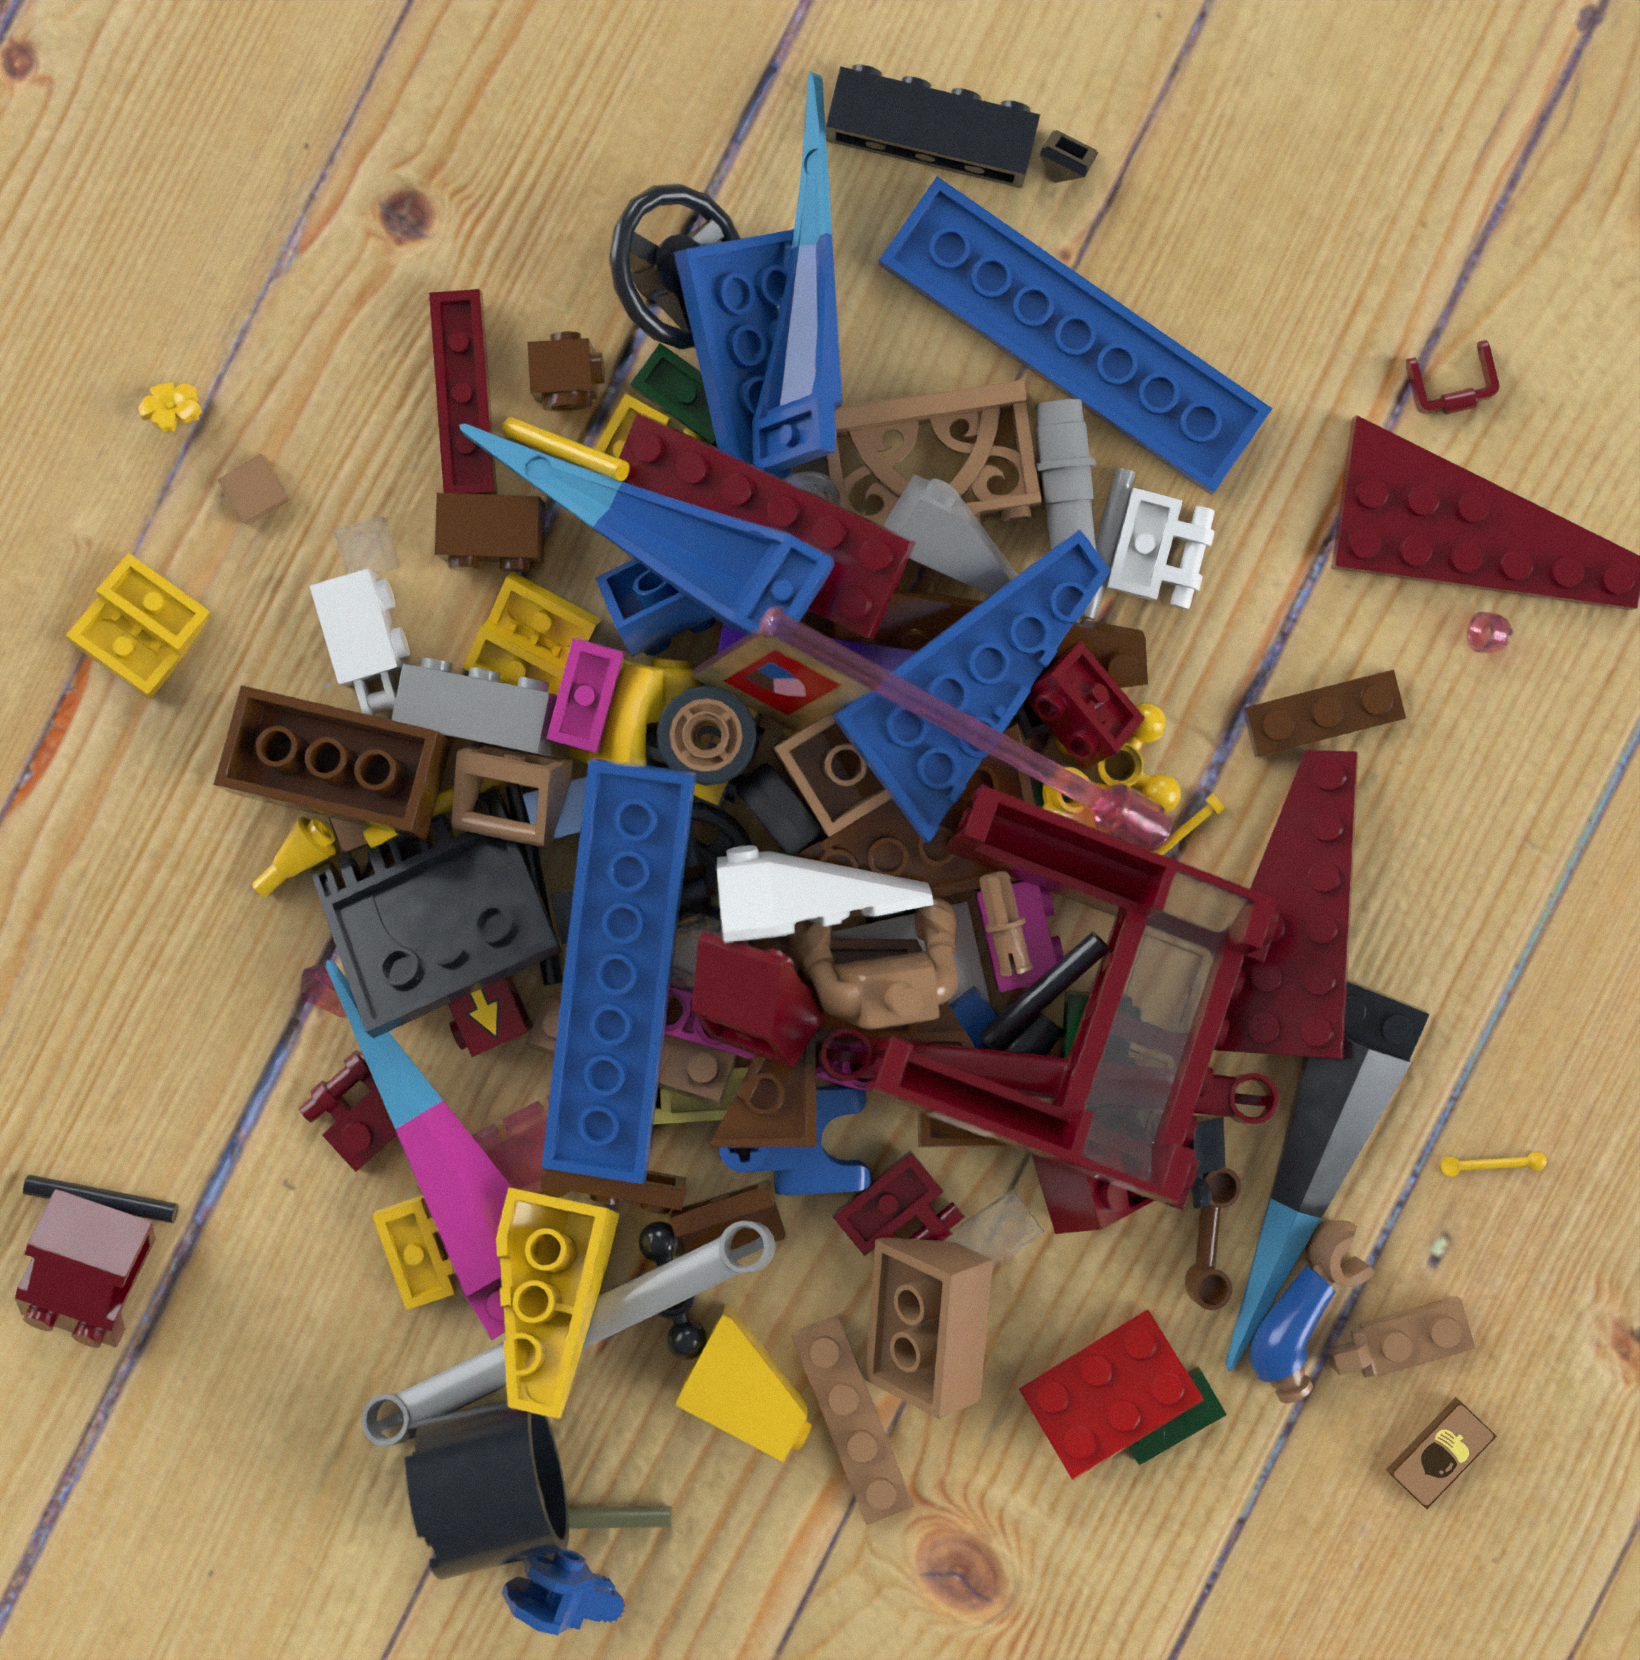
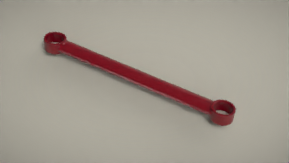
[818,1028,1279,1125]

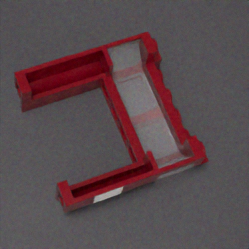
[866,785,1279,1211]

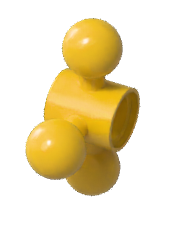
[1055,703,1181,814]

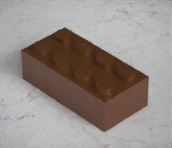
[213,685,452,840]

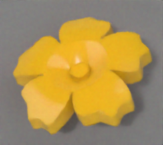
[138,382,202,433]

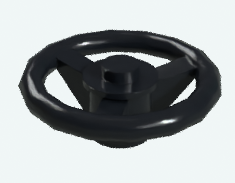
[609,184,741,350]

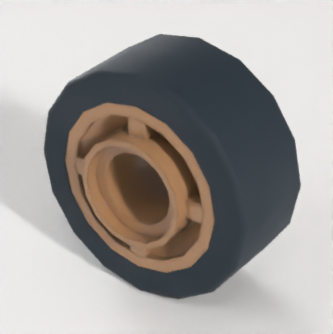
[657,685,758,786]

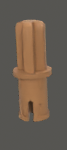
[979,871,1033,977]

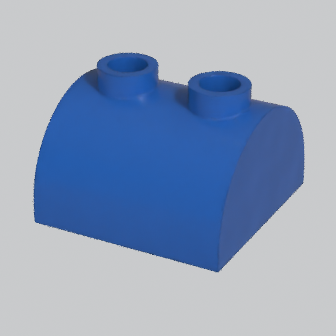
[595,559,716,657]

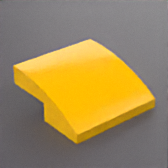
[66,553,211,700]
[462,572,602,695]
[568,660,663,766]

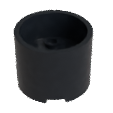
[405,1399,569,1580]

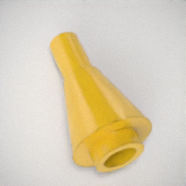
[252,817,336,897]

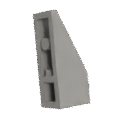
[883,474,1018,595]

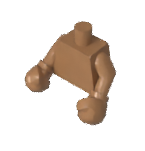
[786,897,958,1029]

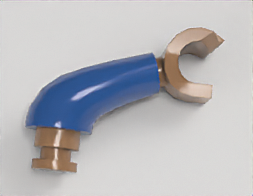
[1250,1220,1375,1403]

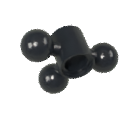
[611,1221,708,1360]

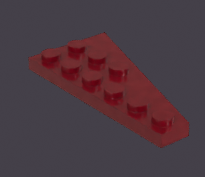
[1331,415,1640,610]
[1214,750,1359,1059]

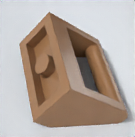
[451,742,573,848]

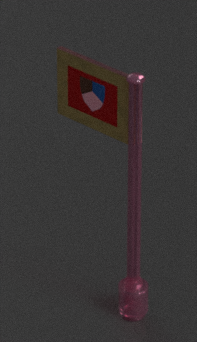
[692,607,1172,851]

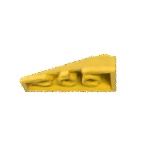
[496,1187,620,1419]

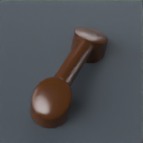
[1185,1167,1241,1310]

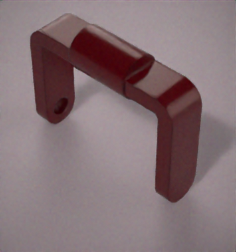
[1406,340,1500,415]

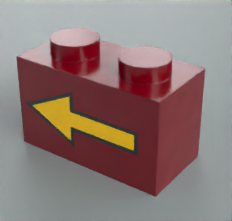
[448,975,533,1057]

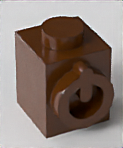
[527,331,605,412]

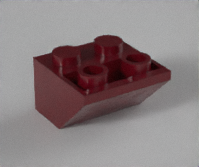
[691,931,824,1068]
[1031,1105,1155,1234]

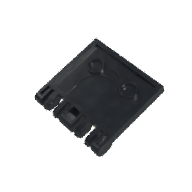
[311,786,562,1038]

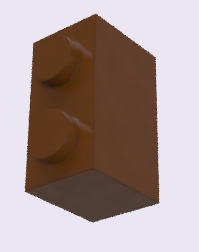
[435,493,546,572]

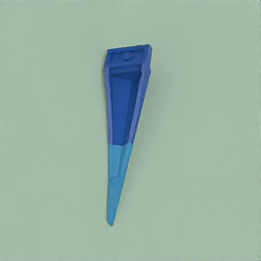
[752,72,842,474]
[459,424,834,635]

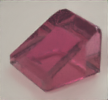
[301,964,348,1018]

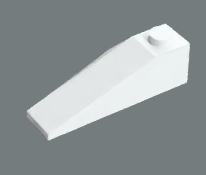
[717,846,933,942]

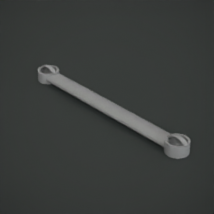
[361,1221,776,1446]

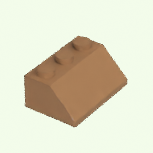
[865,1237,993,1419]

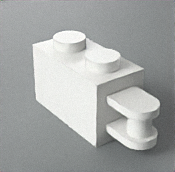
[310,568,410,716]

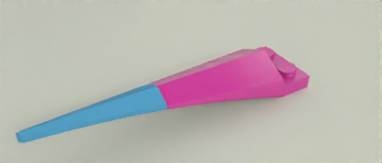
[326,959,513,1340]

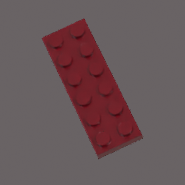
[618,413,916,639]

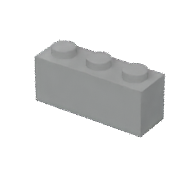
[391,657,558,756]

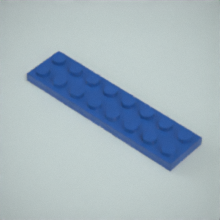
[878,176,1273,495]
[541,758,696,1184]

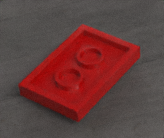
[1019,1309,1204,1480]

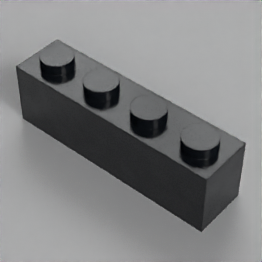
[826,64,1040,188]

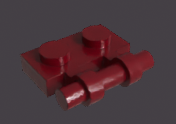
[299,1050,397,1172]
[832,1150,965,1256]

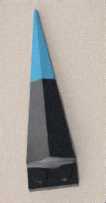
[1225,980,1430,1372]

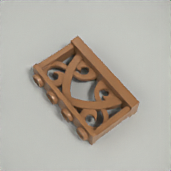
[826,380,1042,526]

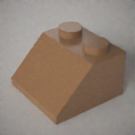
[771,706,892,837]

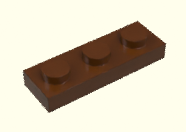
[1242,669,1406,757]

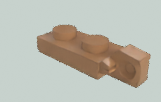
[1327,1296,1476,1378]

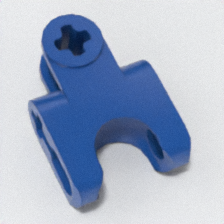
[718,1085,872,1195]

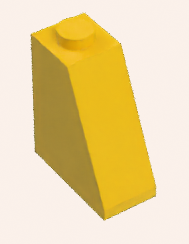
[674,1304,812,1463]

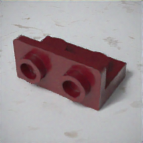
[1025,640,1145,769]

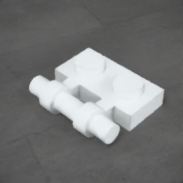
[1105,488,1215,610]

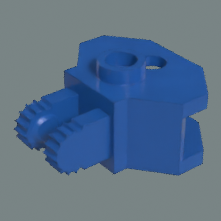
[501,1549,625,1635]

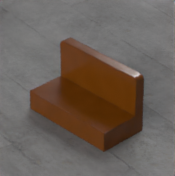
[669,1179,786,1253]

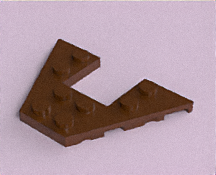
[711,939,1013,1148]

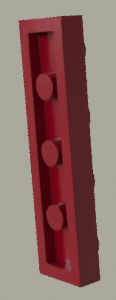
[429,289,497,495]

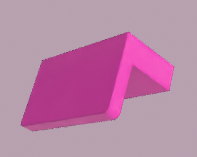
[546,638,625,753]

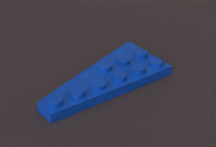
[674,229,794,484]

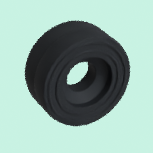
[735,762,823,856]

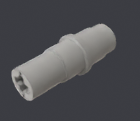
[1035,399,1096,550]

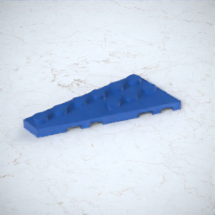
[832,529,1111,842]

